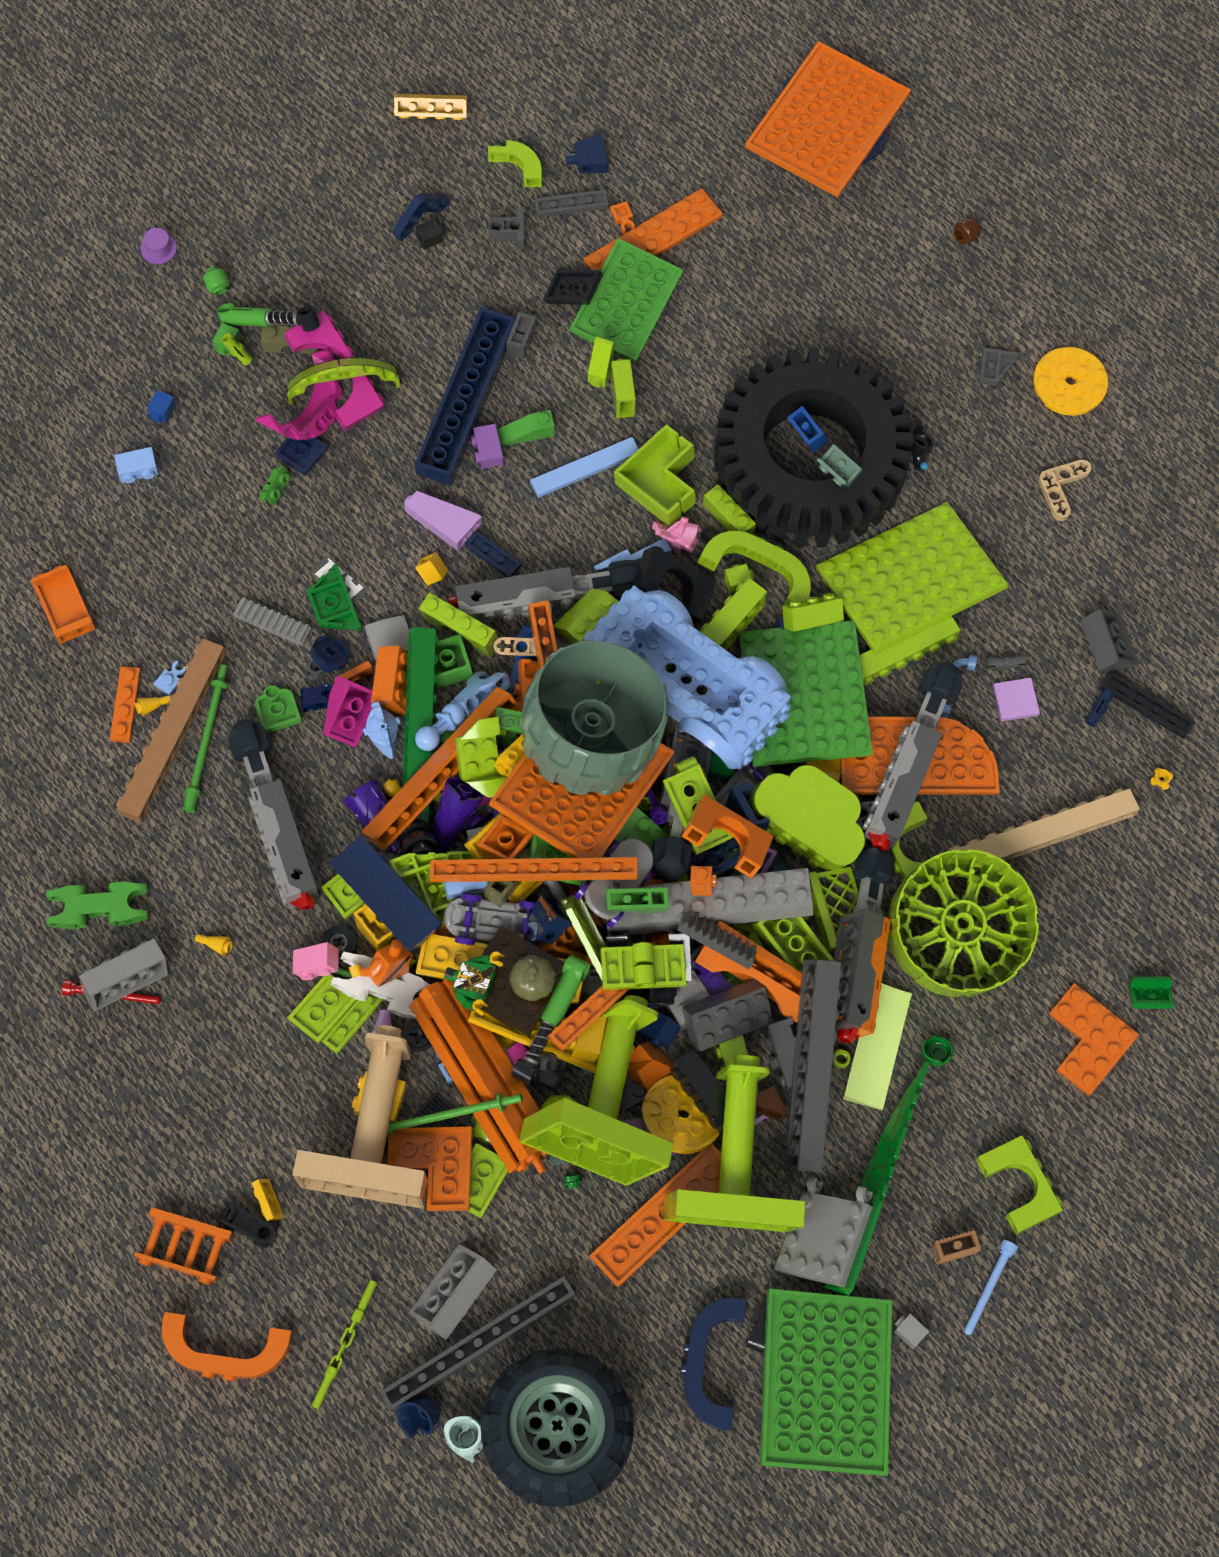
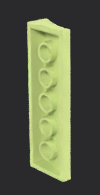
[843,983,912,1110]

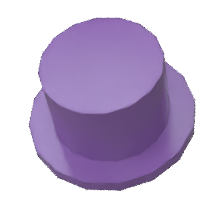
[140,228,177,264]

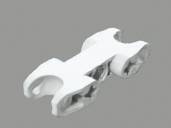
[330,952,430,1019]

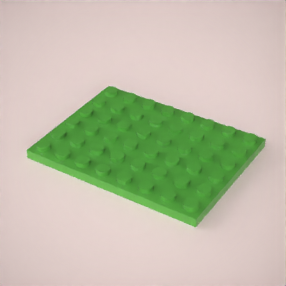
[739,620,872,767]
[760,1289,892,1476]

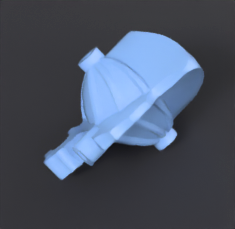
[362,702,401,759]

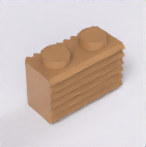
[932,1230,981,1264]

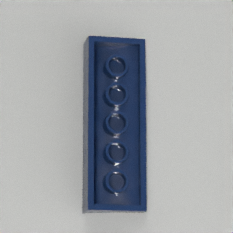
[328,835,444,952]

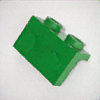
[1129,976,1174,1009]

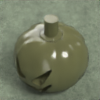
[509,955,556,1001]

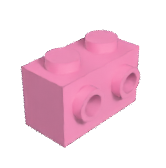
[293,942,339,980]

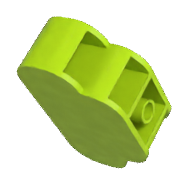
[748,765,865,871]

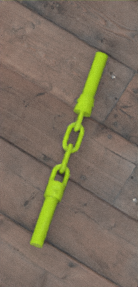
[311,1280,377,1410]

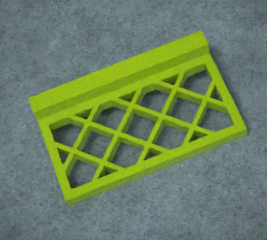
[809,867,859,953]
[561,894,607,980]

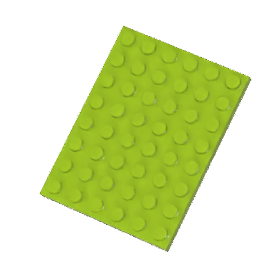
[816,502,1008,654]

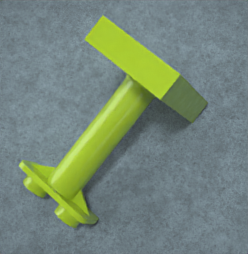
[519,995,674,1186]
[663,1055,805,1232]

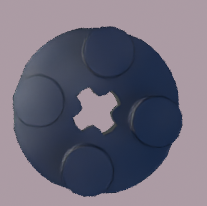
[309,635,350,673]

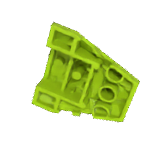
[390,851,484,927]

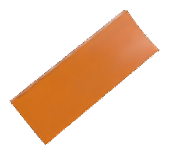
[697,920,802,1002]

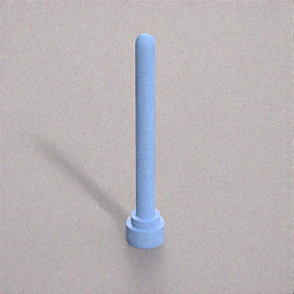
[964,1240,1018,1335]

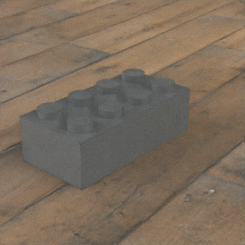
[682,979,773,1051]

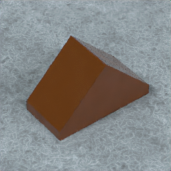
[756,1086,788,1122]

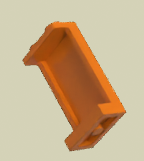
[31,565,95,644]

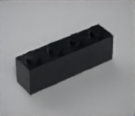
[670,1049,726,1134]

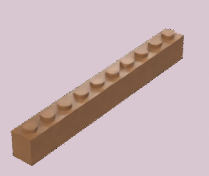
[117,639,226,823]

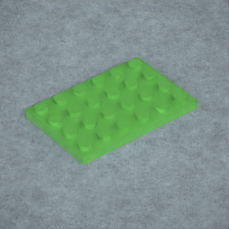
[569,238,684,364]

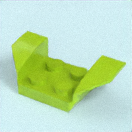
[455,716,506,798]

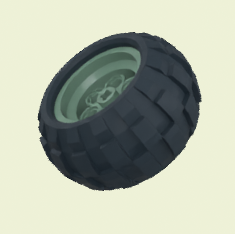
[481,1348,634,1507]

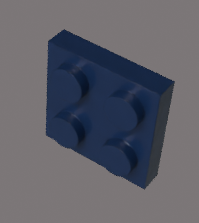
[275,437,328,476]

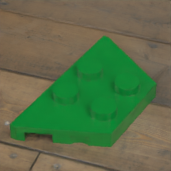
[306,563,362,631]

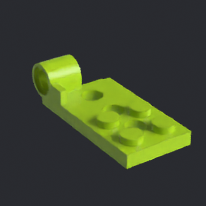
[663,756,733,855]

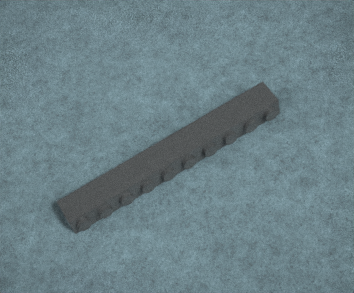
[380,1276,575,1413]

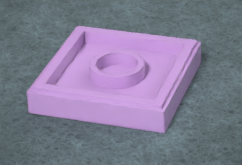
[992,678,1040,722]

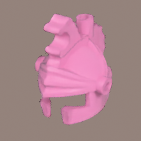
[652,516,701,553]

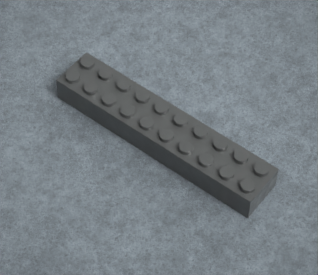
[784,959,843,1173]

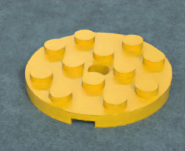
[1033,347,1108,416]
[641,1075,720,1154]

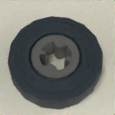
[321,925,357,962]

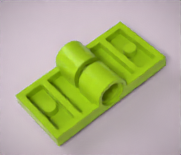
[600,942,687,990]

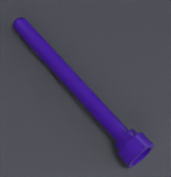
[647,787,668,824]

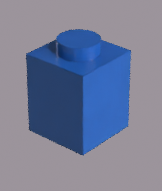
[147,390,176,423]

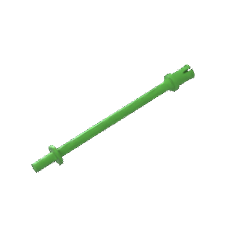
[182,664,228,813]
[387,1093,523,1137]

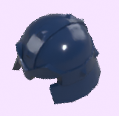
[397,1395,441,1439]

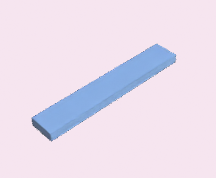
[530,437,638,498]

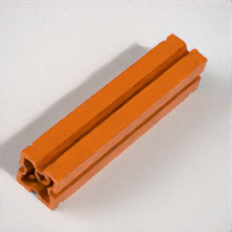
[409,979,549,1174]

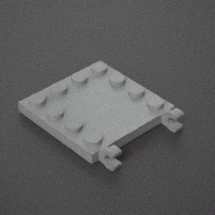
[774,1177,873,1288]

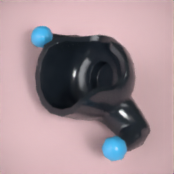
[909,424,933,471]

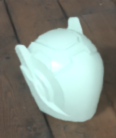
[444,1416,483,1463]

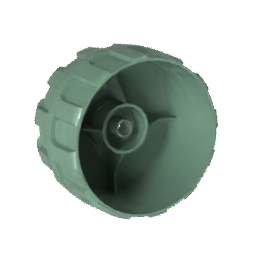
[519,640,668,795]

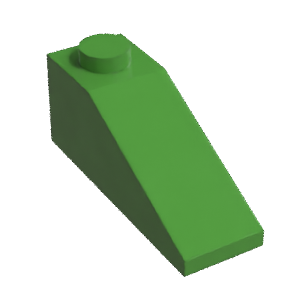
[497,410,555,447]
[606,887,669,913]

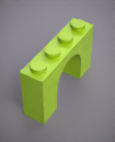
[419,593,501,658]
[888,801,948,890]
[976,1135,1063,1235]

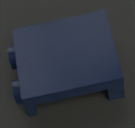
[725,782,770,831]

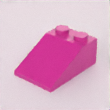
[323,676,372,747]

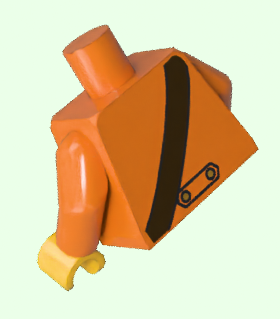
[349,940,413,987]

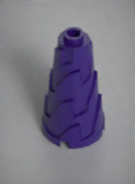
[432,776,484,853]
[343,779,402,854]

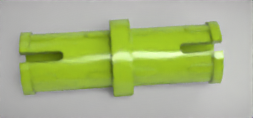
[221,333,252,365]

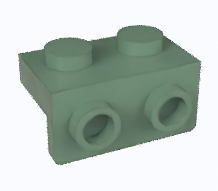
[816,444,863,487]

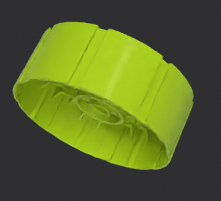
[887,849,1039,997]

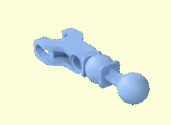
[415,671,510,751]

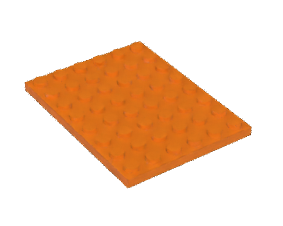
[745,41,911,198]
[489,743,675,858]

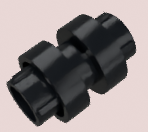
[397,819,440,855]

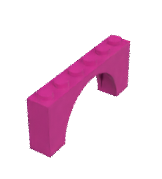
[284,311,384,432]

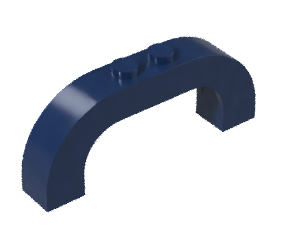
[681,1298,746,1432]

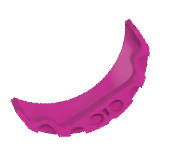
[255,349,342,440]

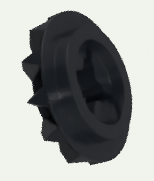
[402,1020,432,1053]

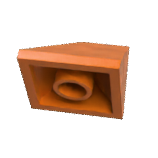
[627,1041,673,1094]

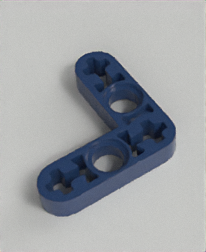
[393,193,450,241]

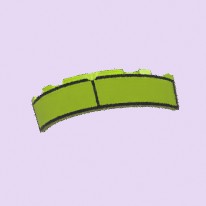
[286,357,400,405]

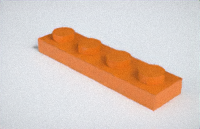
[110,667,141,743]

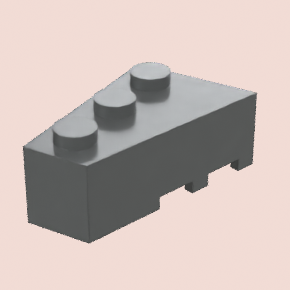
[764,1018,796,1092]

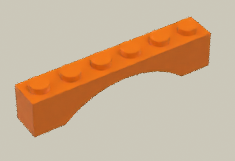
[693,944,800,1023]

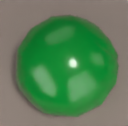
[922,1035,954,1067]

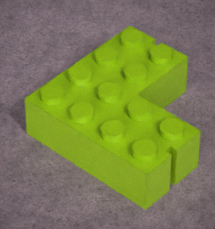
[614,424,696,527]

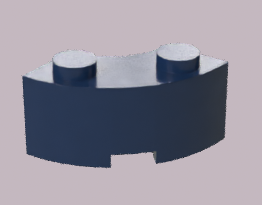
[636,1008,681,1048]

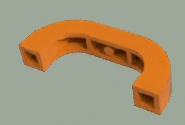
[162,1312,293,1382]

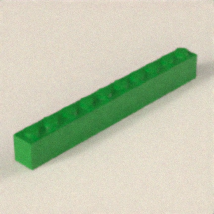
[402,627,438,823]

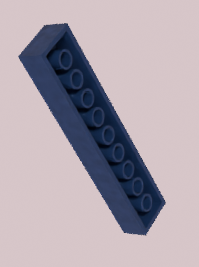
[415,307,516,486]

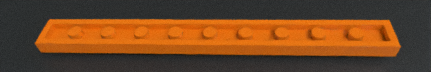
[430,857,638,882]

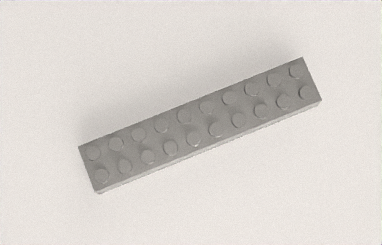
[607,868,813,935]

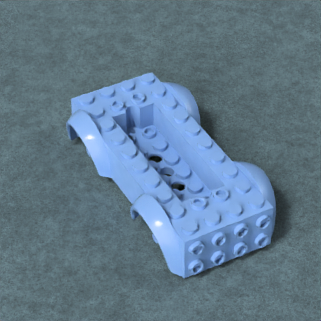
[584,586,791,770]

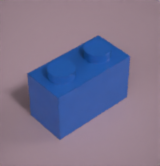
[787,406,829,453]

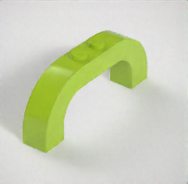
[697,531,811,605]

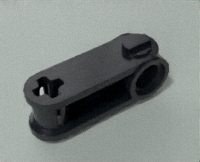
[215,1201,279,1249]

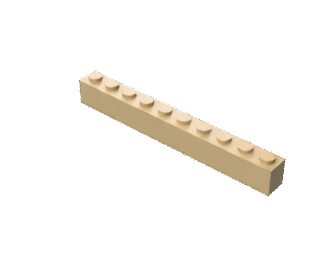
[948,789,1140,879]

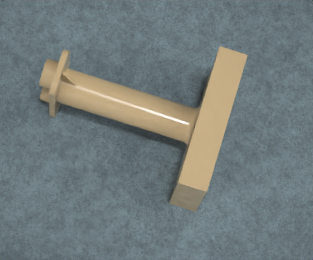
[292,1025,428,1209]

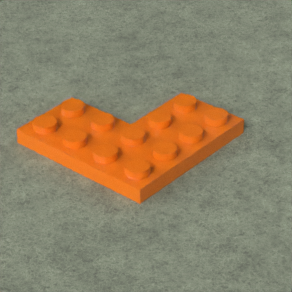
[1049,983,1139,1096]
[387,1127,473,1211]

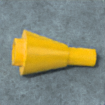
[134,695,170,717]
[382,779,401,798]
[195,934,233,956]

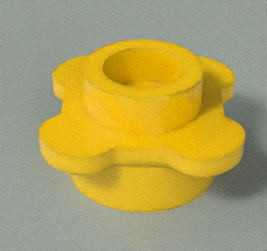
[1150,768,1173,790]

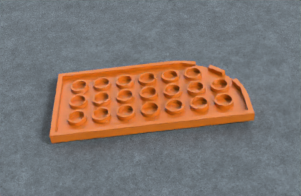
[840,717,1000,795]

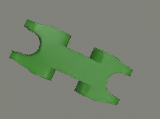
[47,881,149,929]

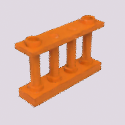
[134,1207,234,1285]

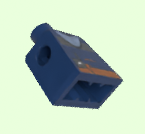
[526,894,572,946]

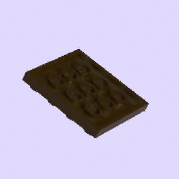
[480,926,565,1038]

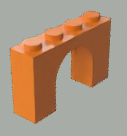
[682,794,773,879]

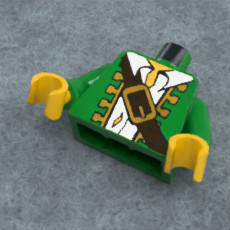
[444,951,504,1015]

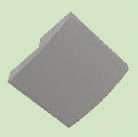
[364,615,409,661]

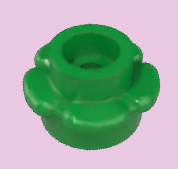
[562,1174,583,1189]

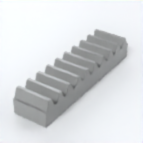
[233,597,312,646]

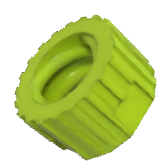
[833,1049,851,1069]

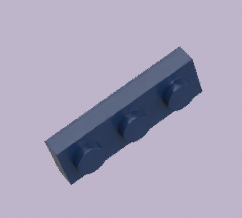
[465,531,522,577]

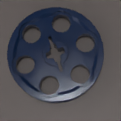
[691,838,740,874]

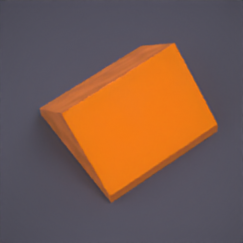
[477,815,534,859]

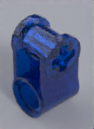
[300,685,333,712]

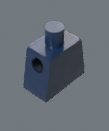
[565,134,608,173]

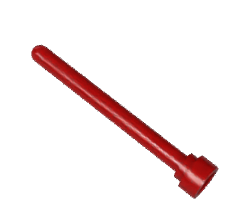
[62,979,161,1004]

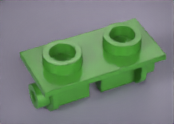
[259,465,291,506]

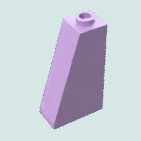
[404,491,482,551]

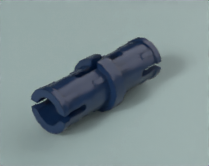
[1085,689,1114,727]

